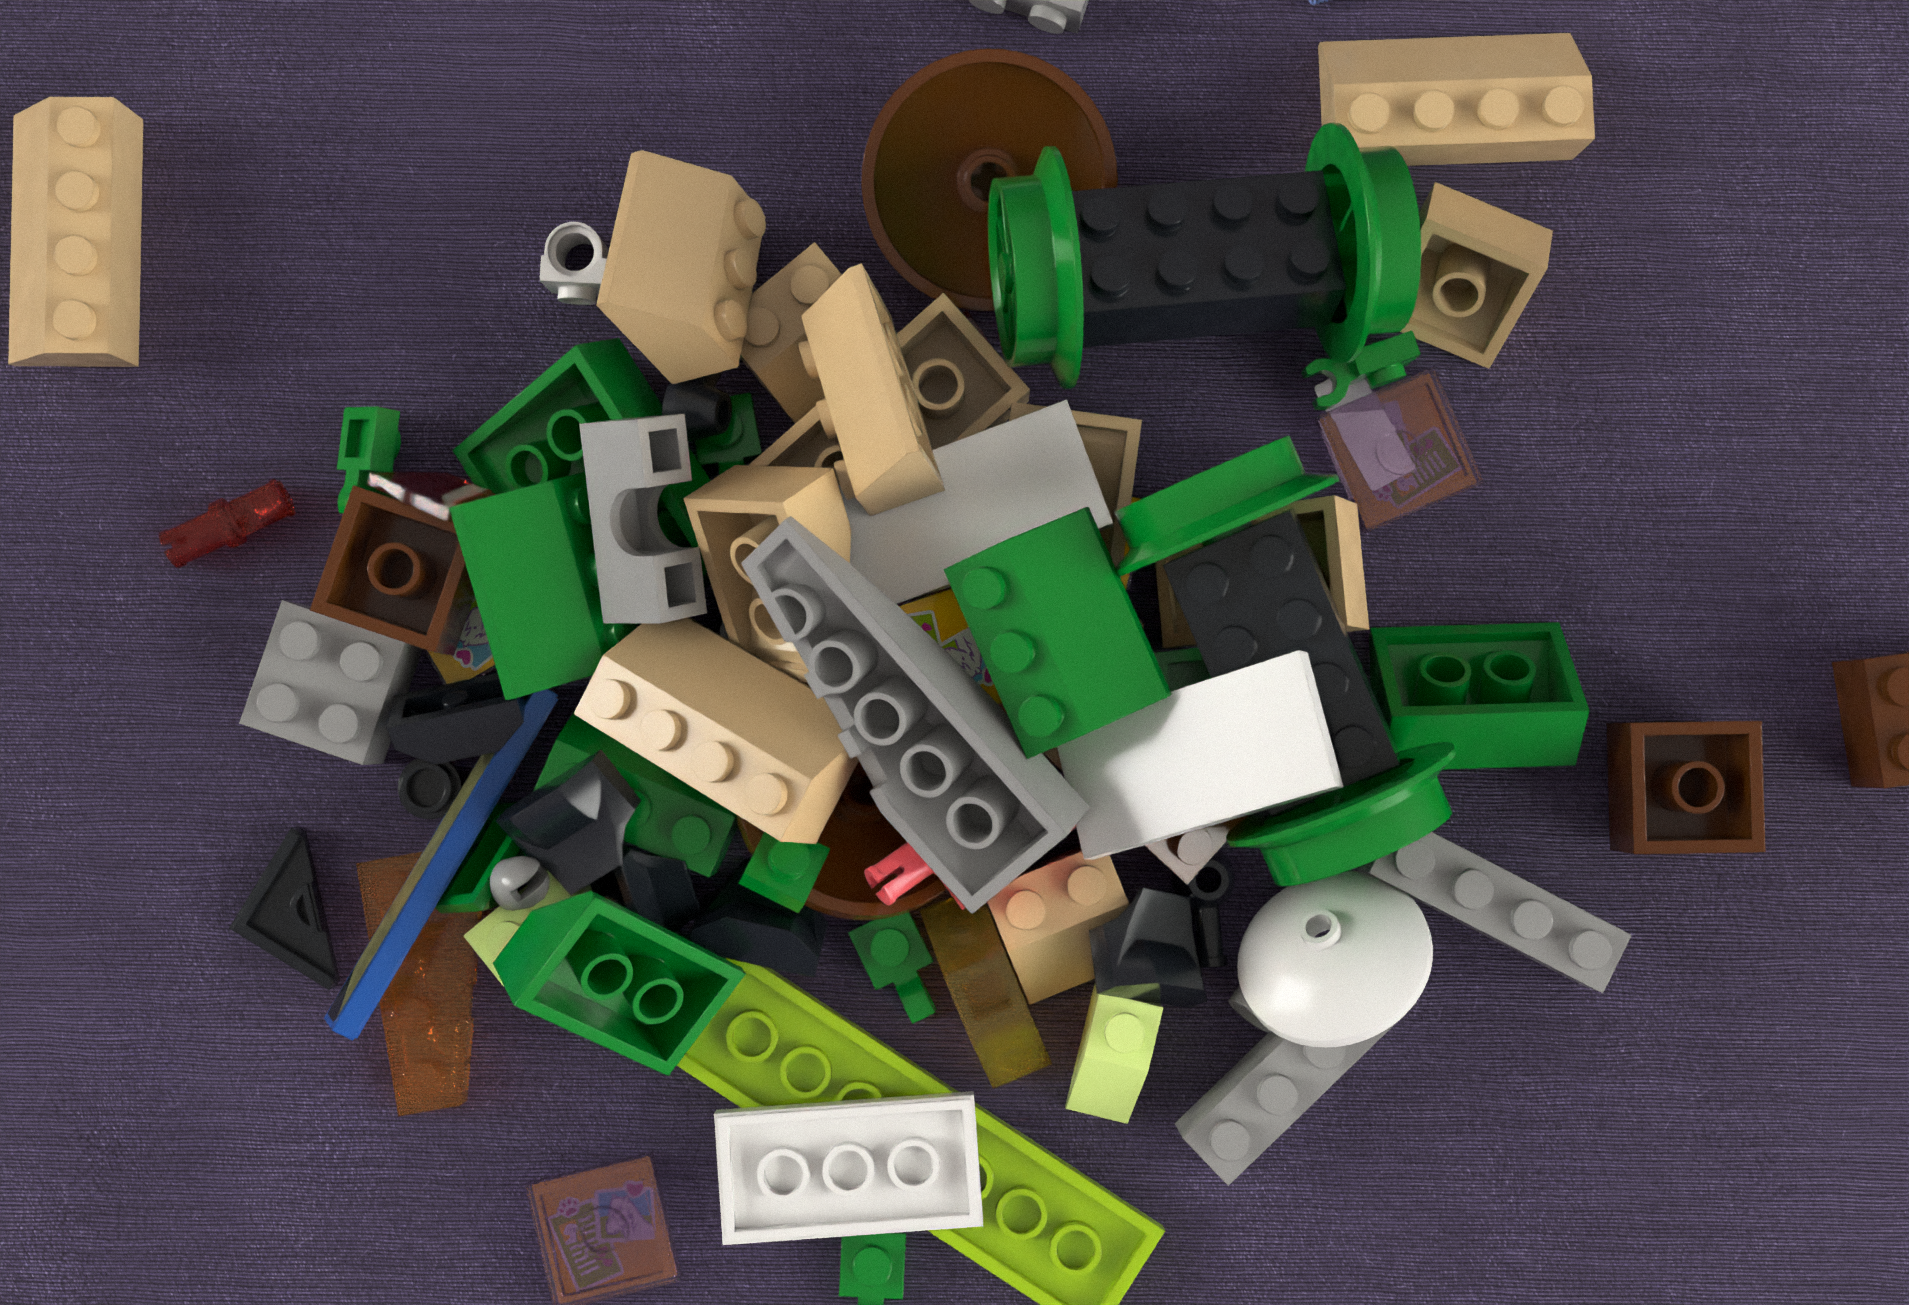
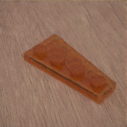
[356,851,482,1117]

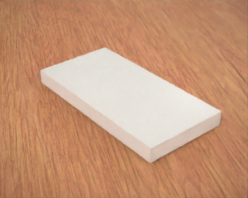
[839,400,1113,606]
[1057,650,1344,860]
[714,1091,983,1245]

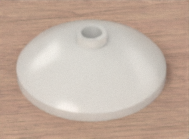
[1237,871,1433,1048]

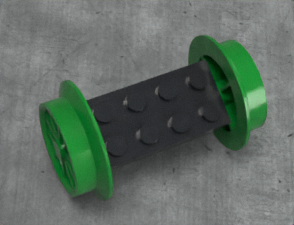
[988,123,1421,389]
[1114,435,1457,886]

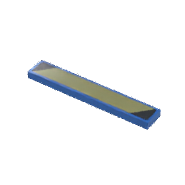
[324,689,558,1041]

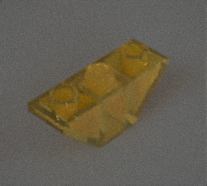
[920,896,1052,1089]

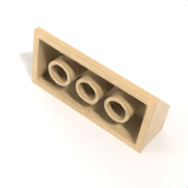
[1318,33,1595,166]
[8,97,143,367]
[574,617,859,844]

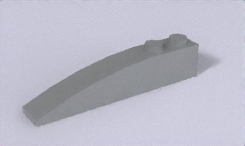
[741,516,1090,914]

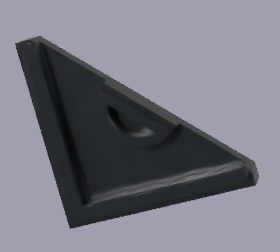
[229,826,340,990]

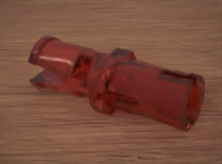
[159,478,296,569]

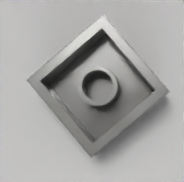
[239,600,423,765]

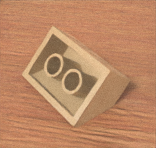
[596,150,766,385]
[799,263,945,516]

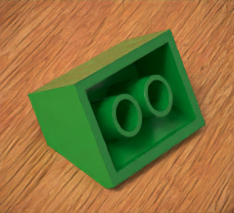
[449,471,637,700]
[943,507,1172,759]
[1369,622,1590,769]
[533,709,738,877]
[493,891,746,1076]

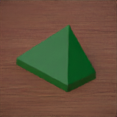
[435,802,527,914]

